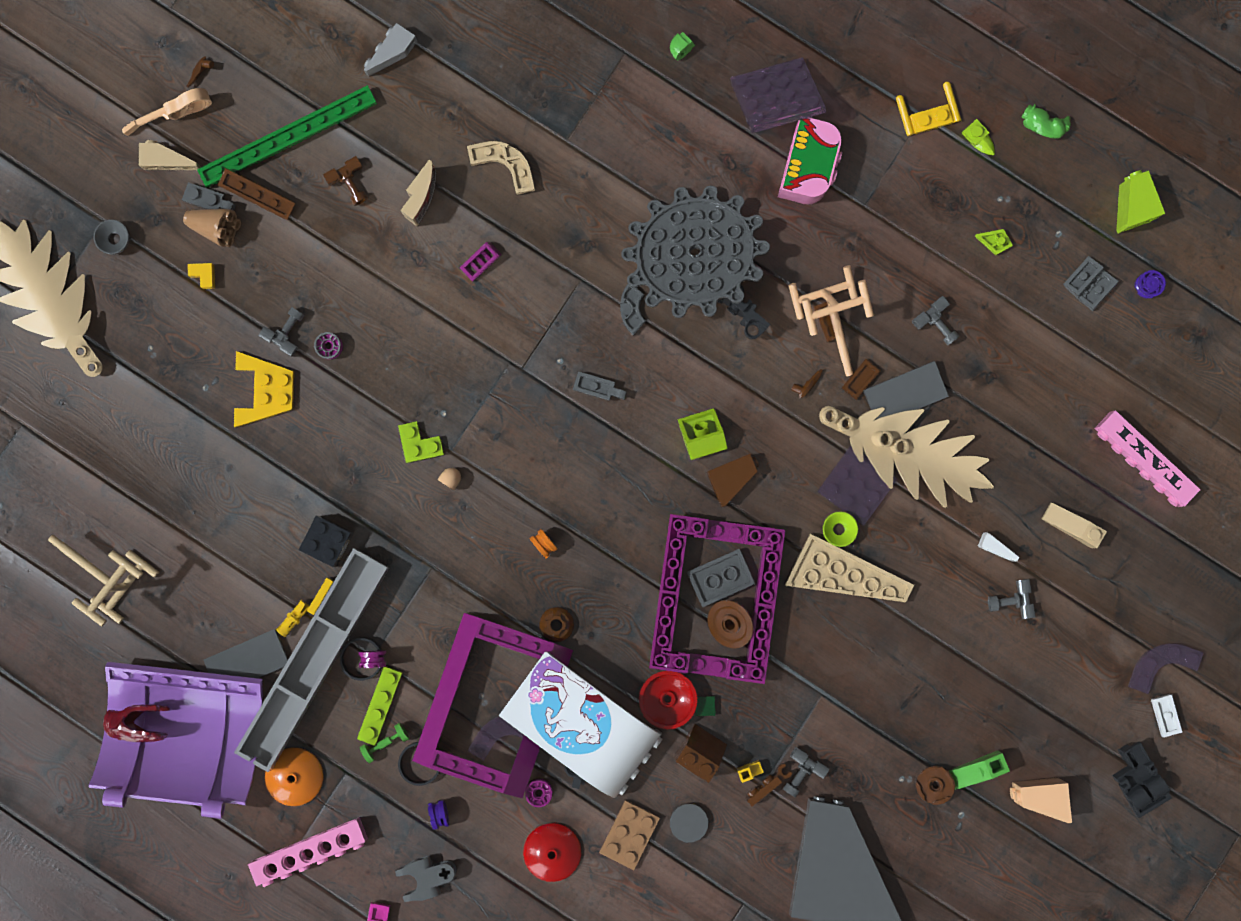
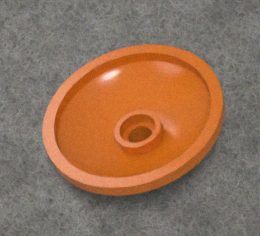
[265,747,323,806]

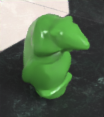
[1021,104,1071,138]

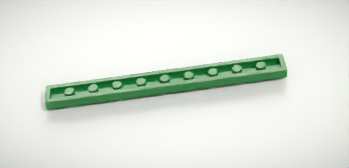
[197,85,377,188]

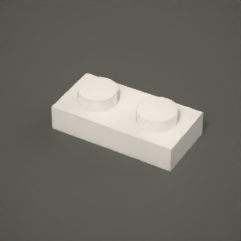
[1151,694,1182,737]

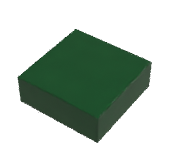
[696,696,715,716]

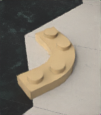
[467,141,535,195]

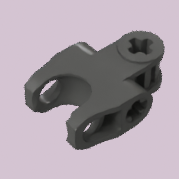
[395,855,457,902]

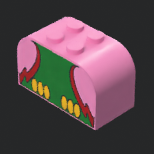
[778,115,842,204]

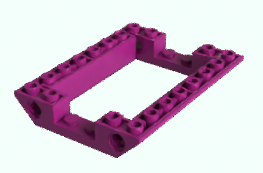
[649,514,785,684]
[412,613,573,799]

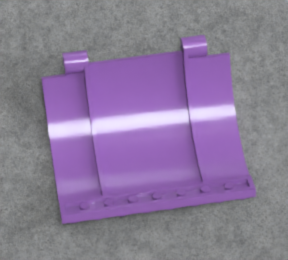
[89,662,263,819]

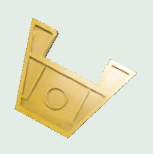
[234,351,294,428]

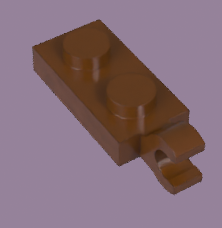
[746,763,792,807]

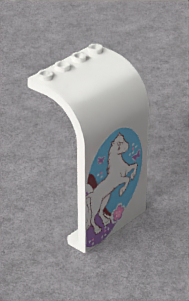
[499,651,662,798]

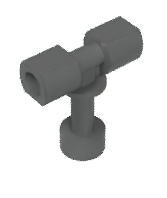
[912,296,959,346]
[258,307,305,357]
[988,579,1035,619]
[783,747,829,798]

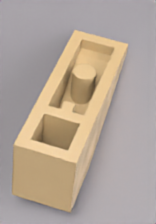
[139,140,201,170]
[1042,503,1107,548]

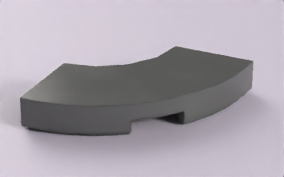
[620,284,646,335]

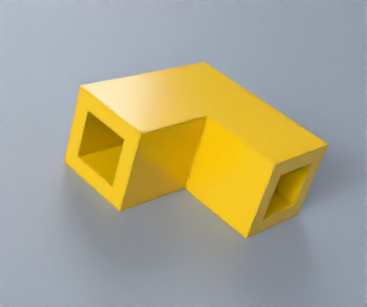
[188,263,215,289]
[736,760,764,783]

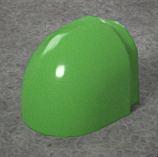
[670,32,695,61]

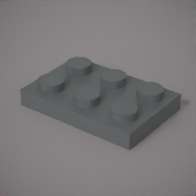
[687,549,755,607]

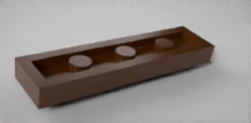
[218,168,296,220]

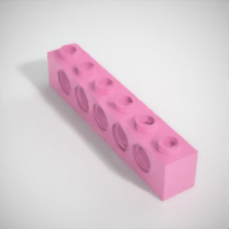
[248,817,368,887]

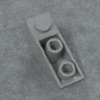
[364,23,417,76]

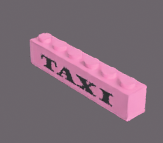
[1094,410,1200,507]

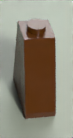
[706,454,759,507]

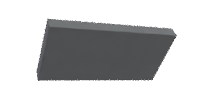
[863,361,949,420]
[204,629,288,678]

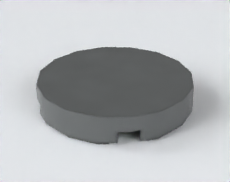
[670,803,708,843]

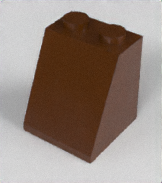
[674,724,727,783]

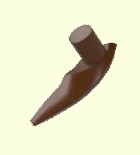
[186,56,214,88]
[791,369,823,398]

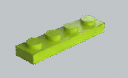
[357,666,403,746]

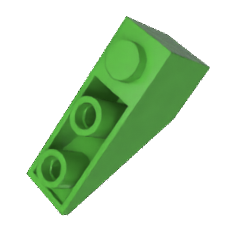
[949,751,1010,790]

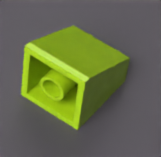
[1116,170,1165,234]

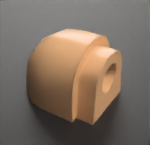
[437,468,461,490]

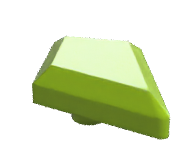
[975,229,1013,255]

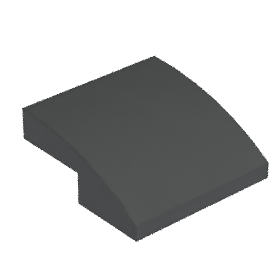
[1063,256,1118,311]

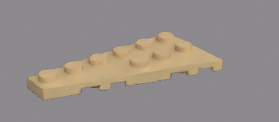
[785,534,914,602]

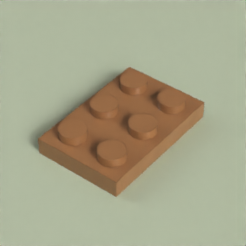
[599,800,660,870]

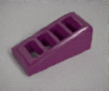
[460,241,502,282]

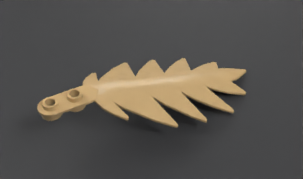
[0,220,102,377]
[819,406,994,508]

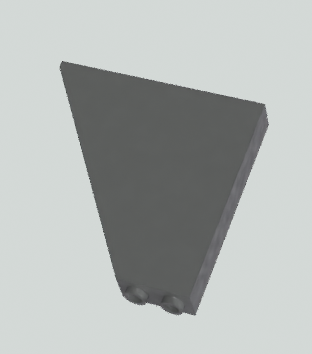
[789,796,901,921]

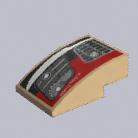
[401,160,436,226]

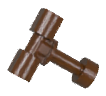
[323,156,367,206]

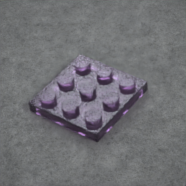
[817,446,897,526]

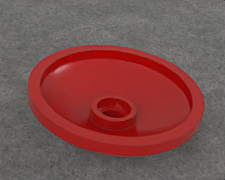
[639,671,697,729]
[523,823,581,882]

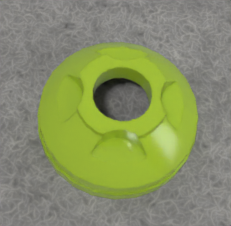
[822,512,858,547]

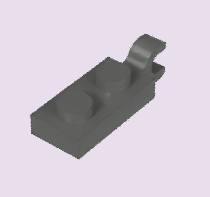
[182,182,236,211]
[573,371,626,401]

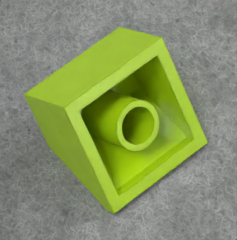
[677,408,727,460]

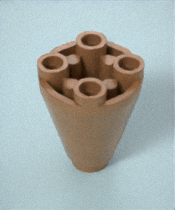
[183,209,241,247]

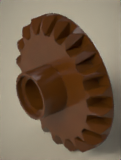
[708,599,755,648]

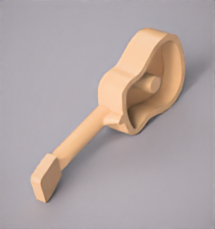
[122,88,212,136]

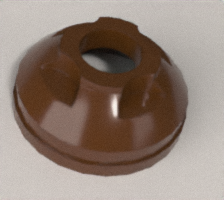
[539,607,574,642]

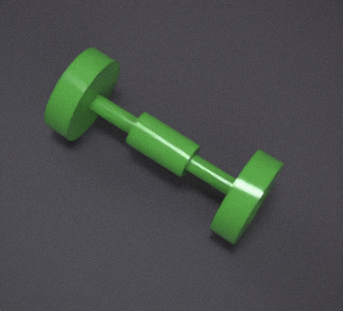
[360,722,410,764]

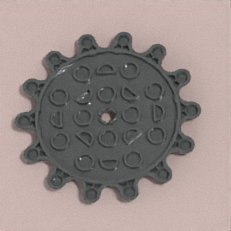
[621,185,770,318]

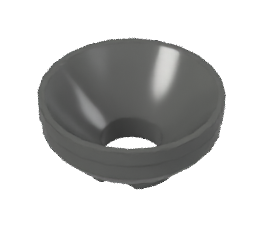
[94,220,130,255]

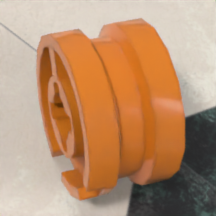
[529,529,558,558]

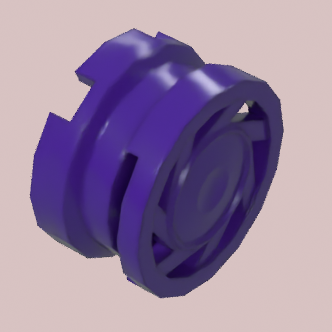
[1135,270,1166,299]
[428,799,449,830]

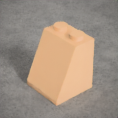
[1010,778,1072,823]

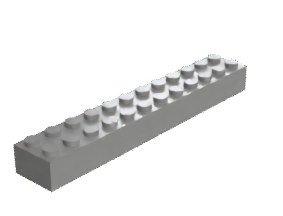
[234,548,389,772]

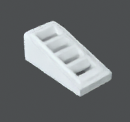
[978,532,1019,561]

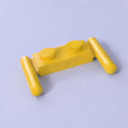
[896,82,961,136]

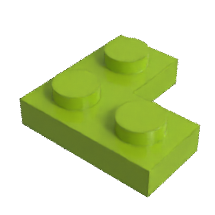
[398,421,444,463]

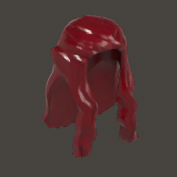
[103,704,170,742]

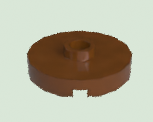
[916,765,955,805]

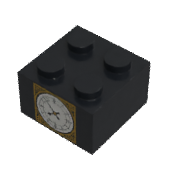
[299,515,354,567]

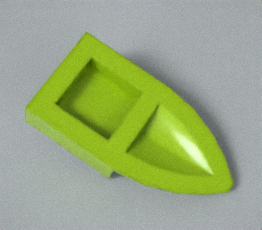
[962,119,995,155]

